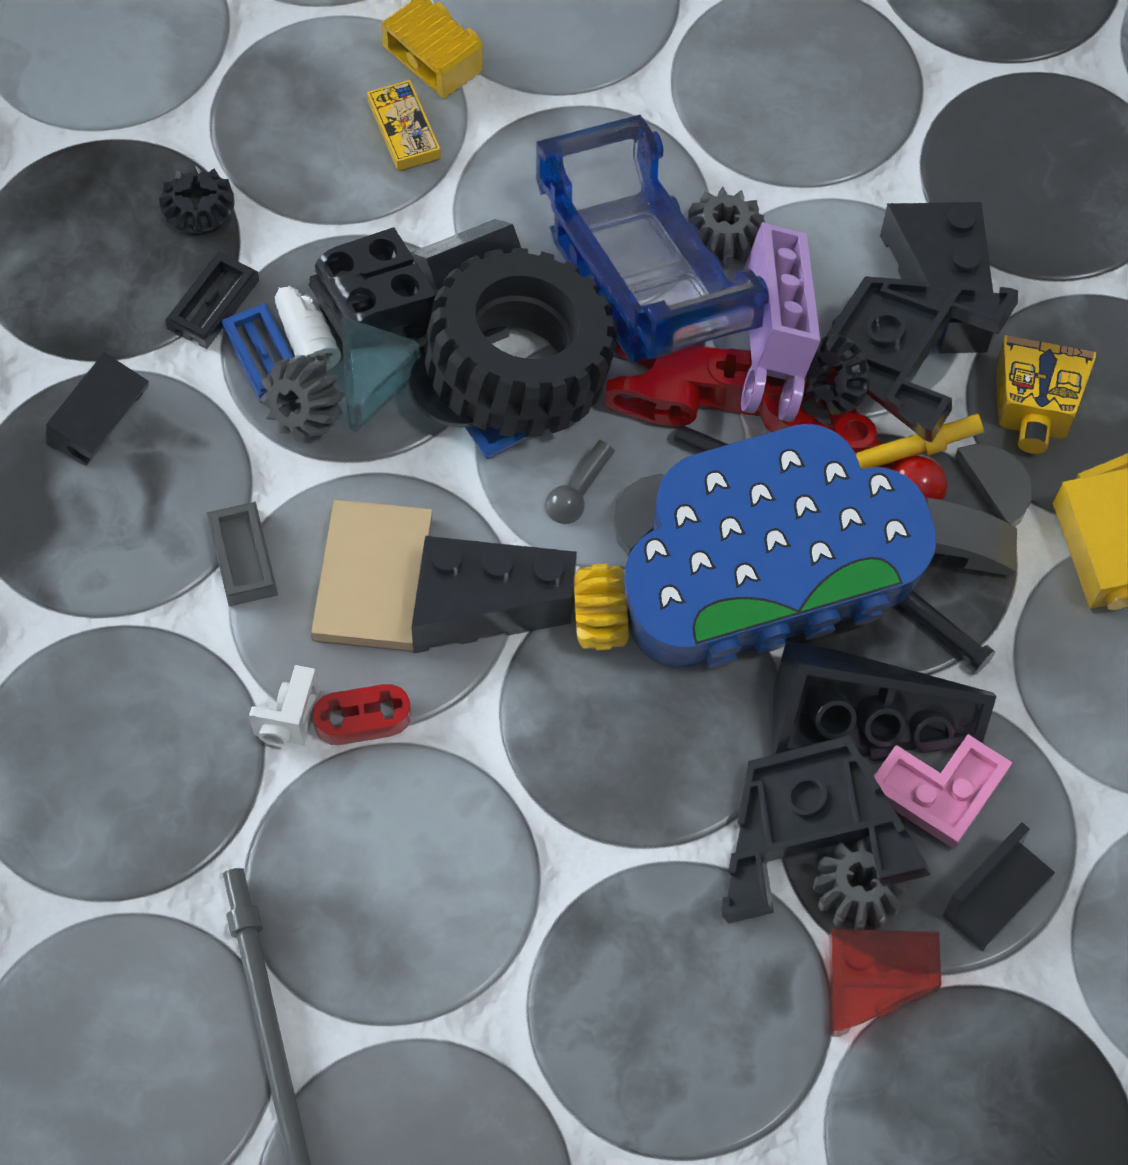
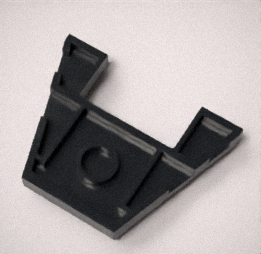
[826,276,1018,443]
[721,735,930,924]

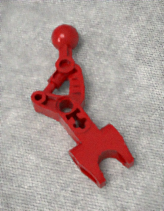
[605,320,947,500]

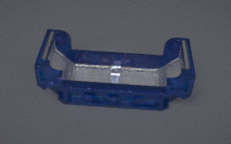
[536,115,769,363]

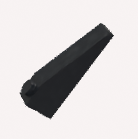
[772,641,997,760]

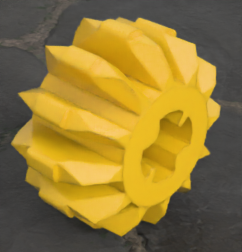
[574,563,629,651]

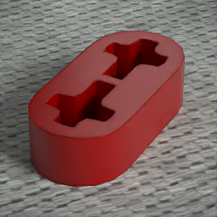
[312,684,411,745]

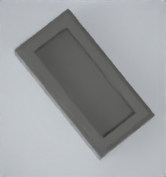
[207,501,278,607]

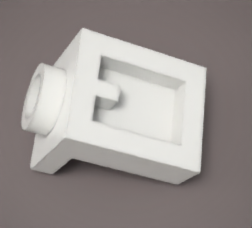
[249,665,320,747]

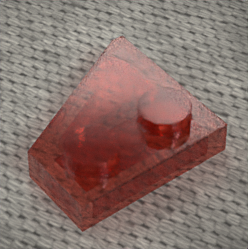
[829,929,942,1037]

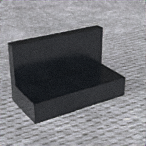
[943,822,1055,952]

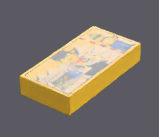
[367,80,441,171]

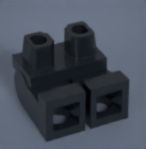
[309,227,436,356]

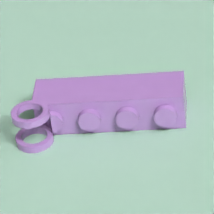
[741,222,820,422]

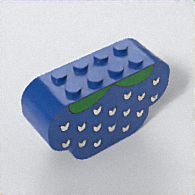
[624,424,936,668]

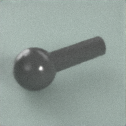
[545,440,615,524]

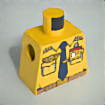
[996,335,1096,454]

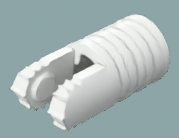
[274,286,341,371]

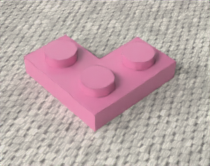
[874,734,1013,850]

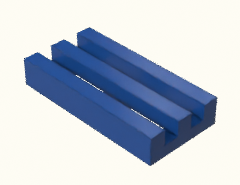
[221,303,294,403]

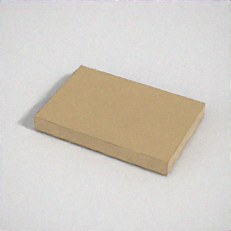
[311,499,433,651]

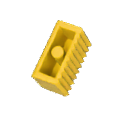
[381,0,483,99]

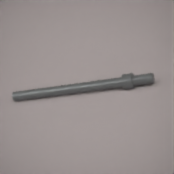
[223,868,311,1165]

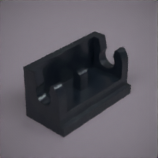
[46,352,149,466]

